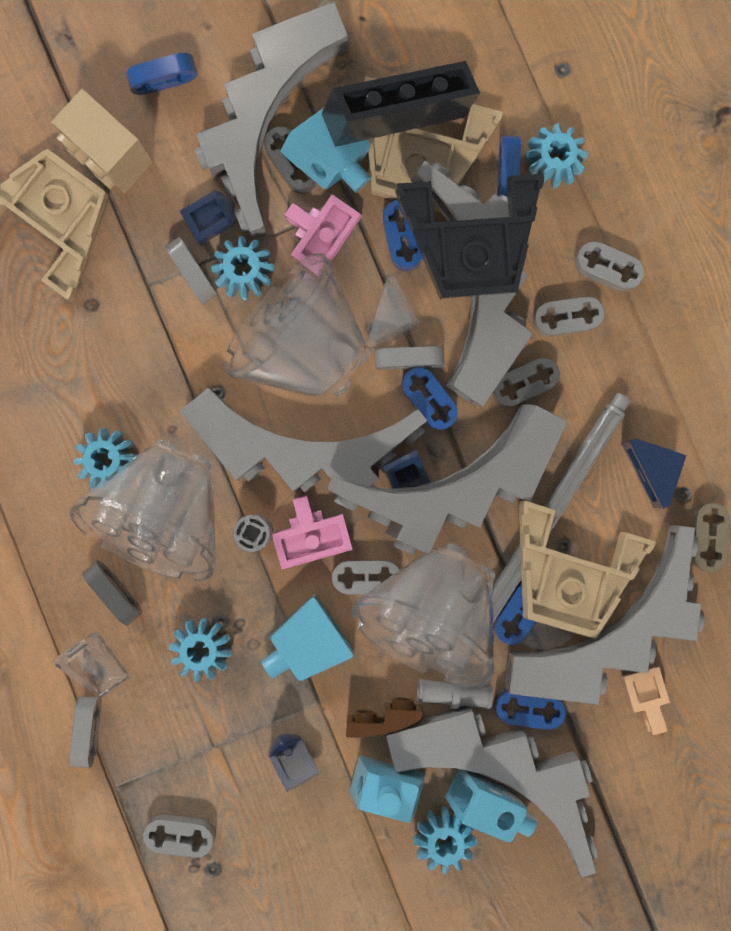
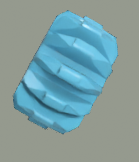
[524,123,588,189]
[211,236,275,301]
[73,428,138,491]
[169,618,233,682]
[413,807,477,875]

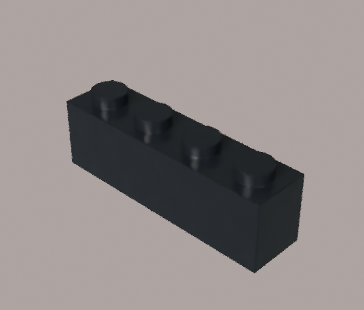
[321,61,480,147]

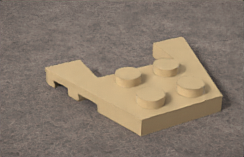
[364,76,503,212]
[0,148,109,302]
[519,501,656,639]

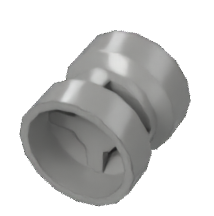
[233,514,273,552]

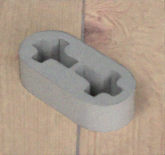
[164,236,218,305]
[575,241,644,292]
[533,297,604,337]
[374,346,444,370]
[332,560,402,595]
[70,696,101,768]
[143,814,216,858]

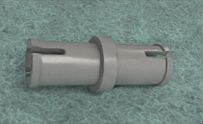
[416,679,493,709]

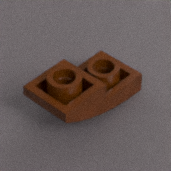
[346,697,423,738]

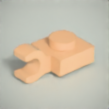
[621,665,670,735]

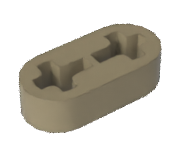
[691,502,730,572]

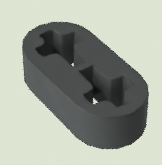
[264,127,316,194]
[492,358,560,407]
[82,560,142,626]

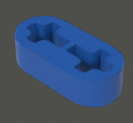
[126,53,198,95]
[497,135,521,197]
[383,200,422,271]
[402,367,457,430]
[493,581,536,645]
[494,689,566,729]

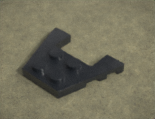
[394,174,544,299]

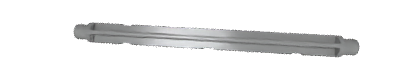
[461,393,631,648]

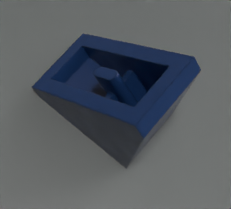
[621,439,687,509]
[382,450,430,488]

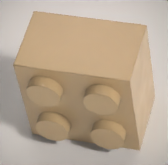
[51,89,153,194]

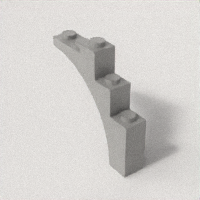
[194,2,348,240]
[410,161,533,407]
[180,388,427,493]
[327,404,567,555]
[505,525,704,705]
[386,706,598,877]

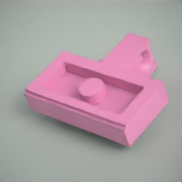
[285,195,362,277]
[272,495,353,570]

